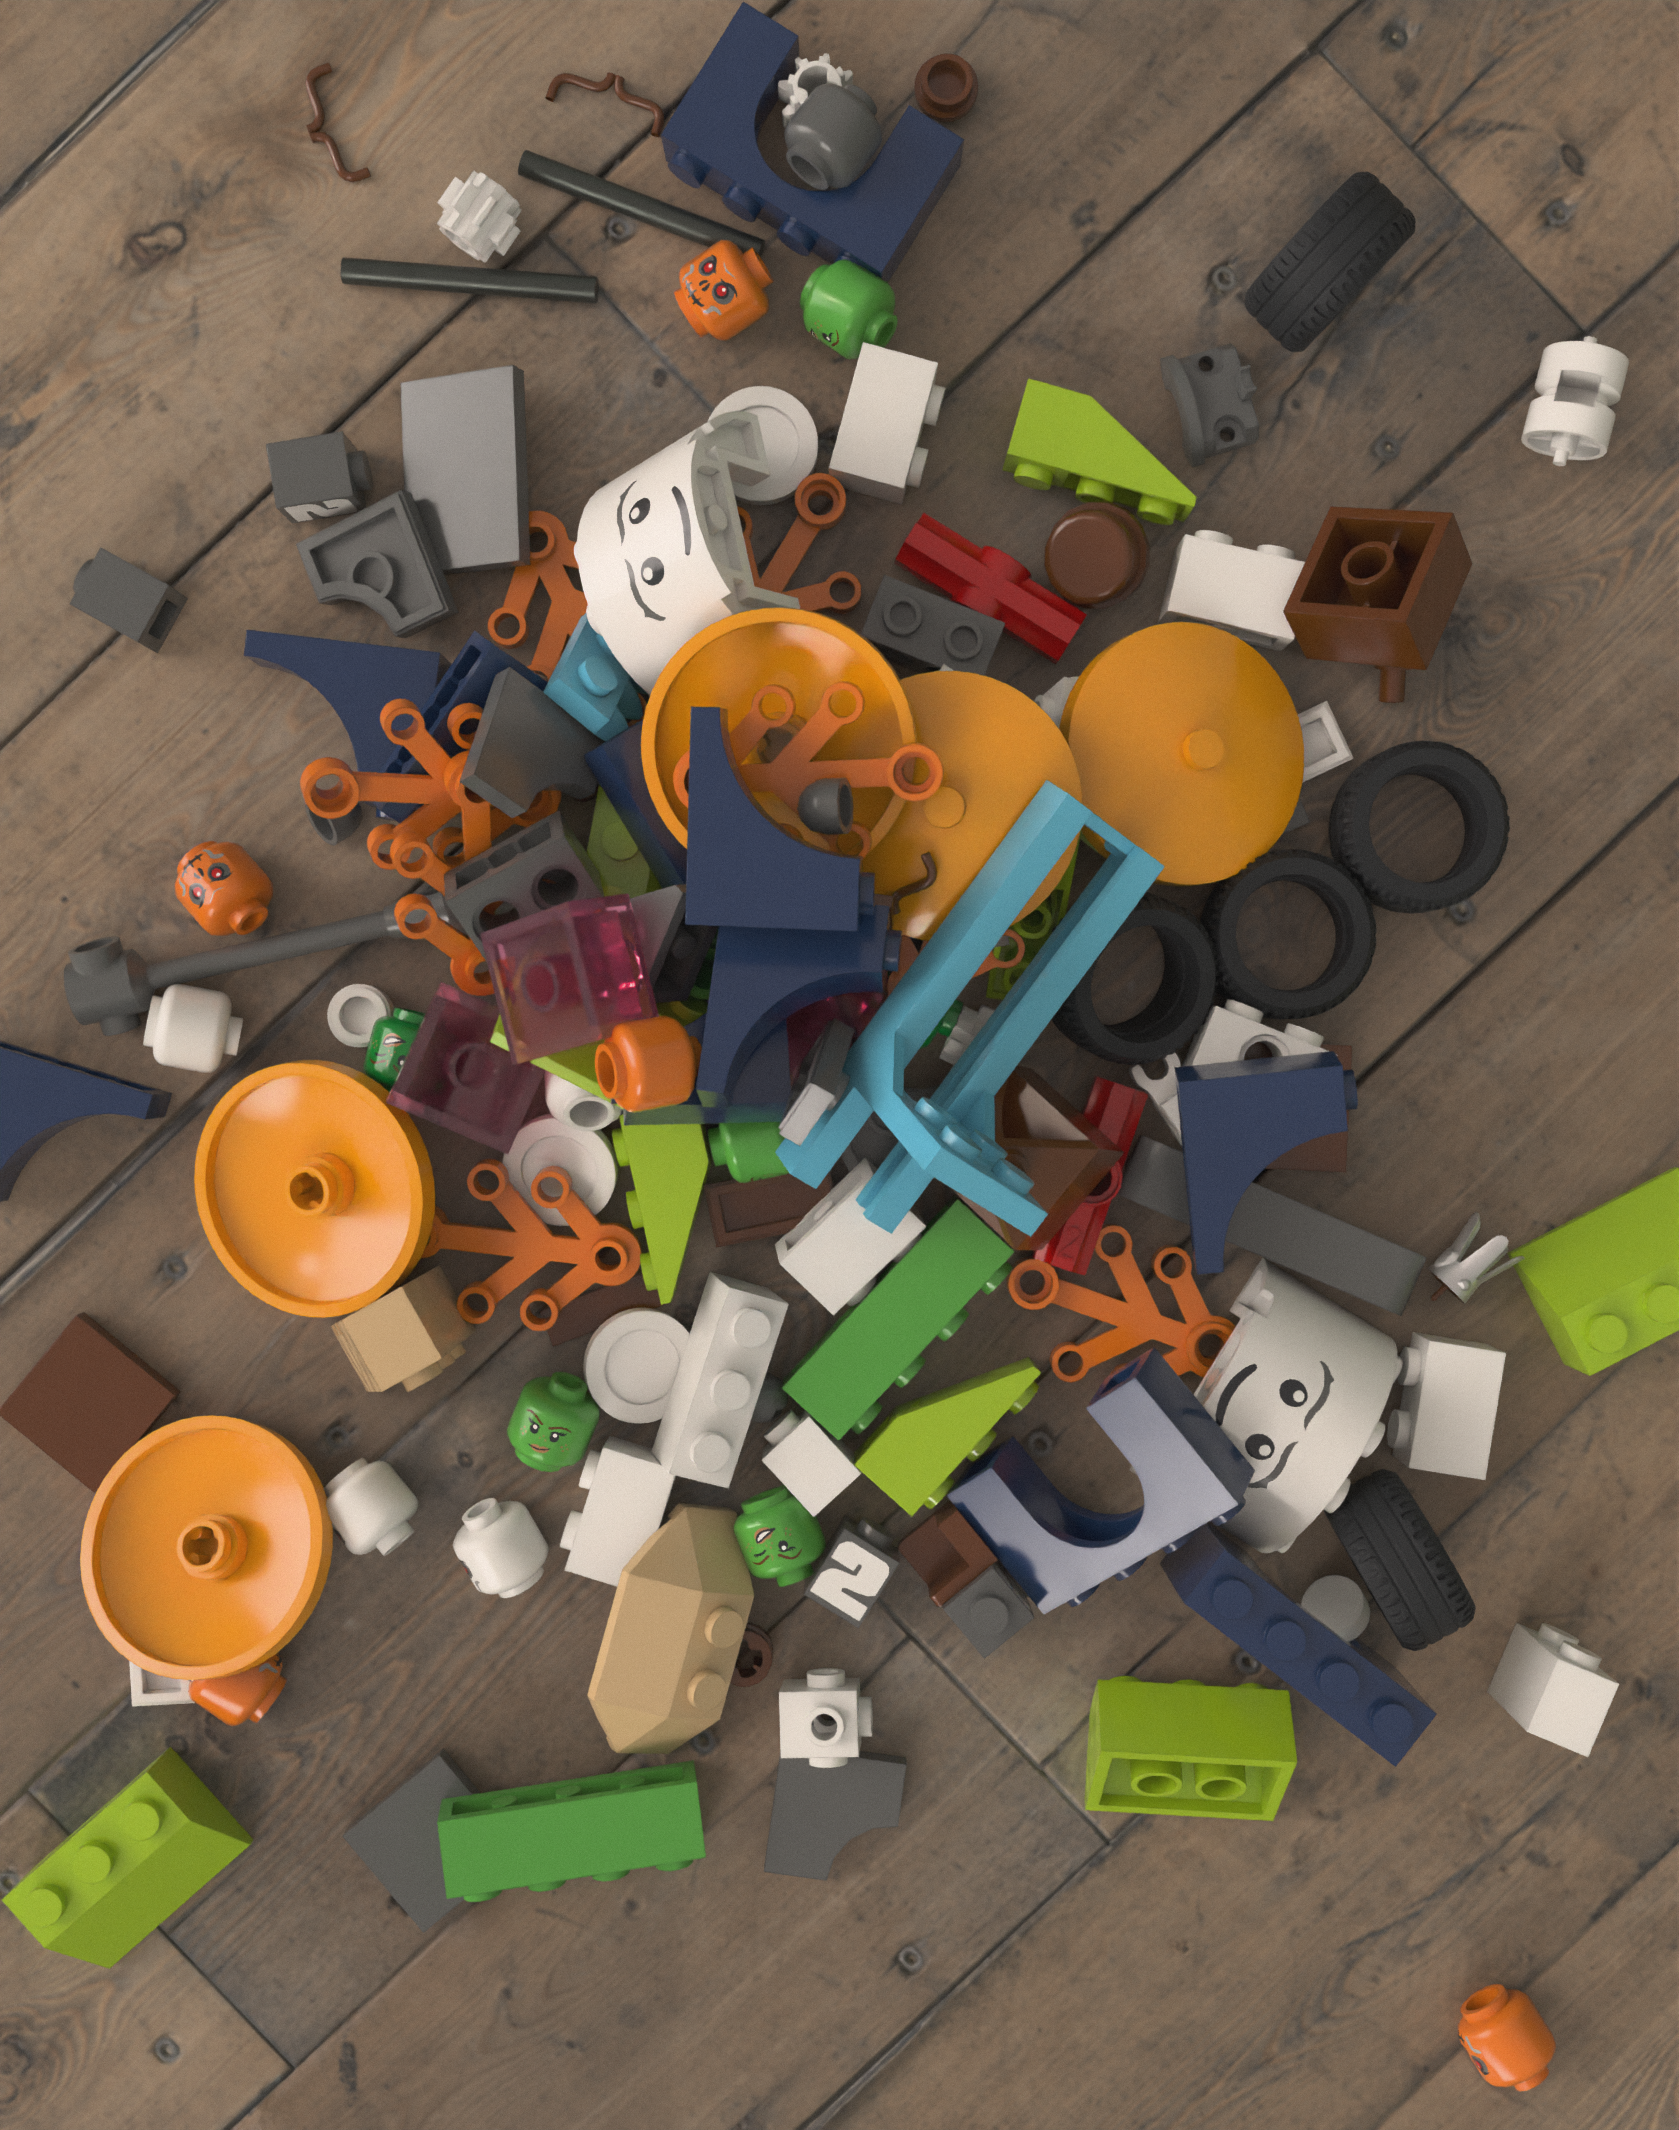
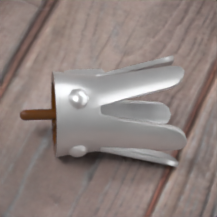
[1427,1212,1525,1304]

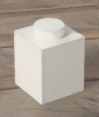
[762,1410,861,1517]

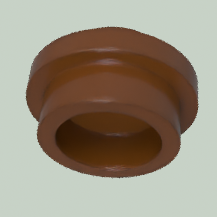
[914,53,978,122]

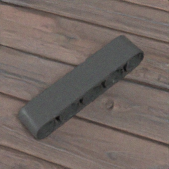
[1117,1135,1427,1316]

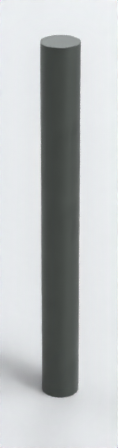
[518,150,765,257]
[341,257,599,303]

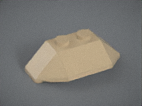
[587,1503,754,1754]

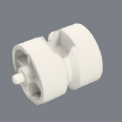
[1521,336,1629,466]

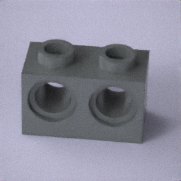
[861,575,1005,676]
[444,810,605,964]

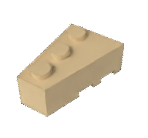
[330,1265,476,1392]

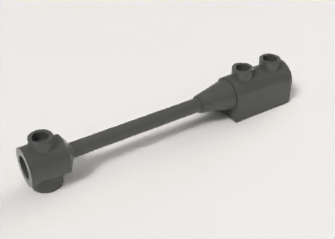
[64,855,573,1036]

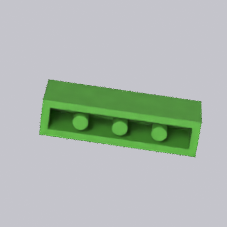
[782,1195,1014,1441]
[437,1760,706,1902]

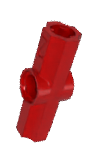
[894,513,1087,664]
[1032,1076,1148,1276]

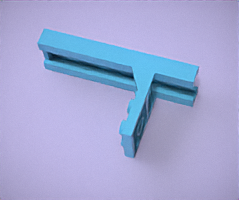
[775,780,1165,1237]

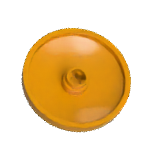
[641,607,917,855]
[1059,622,1304,886]
[862,671,1083,941]
[194,1060,435,1318]
[80,1415,333,1680]

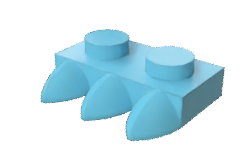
[543,613,648,741]

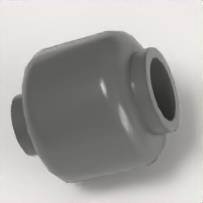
[784,83,882,190]

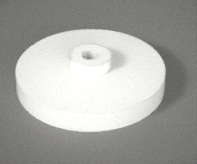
[708,386,818,505]
[502,1114,618,1226]
[583,1308,689,1424]

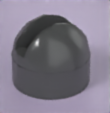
[797,777,853,835]
[305,803,362,846]
[751,1372,788,1423]

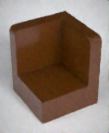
[898,1500,998,1607]

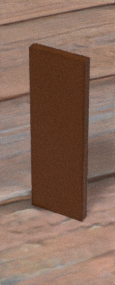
[540,1273,665,1347]

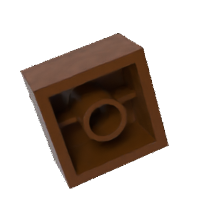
[1283,506,1473,703]
[951,1065,1124,1250]

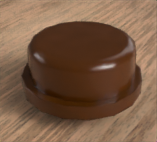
[1044,502,1150,609]

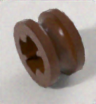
[730,1622,773,1687]

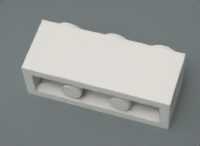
[651,1272,789,1489]

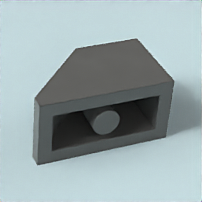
[592,884,719,1005]

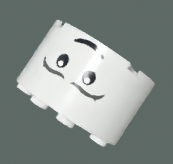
[574,411,800,697]
[1130,1257,1403,1553]

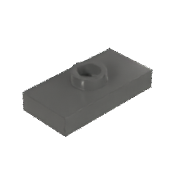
[778,1018,854,1146]

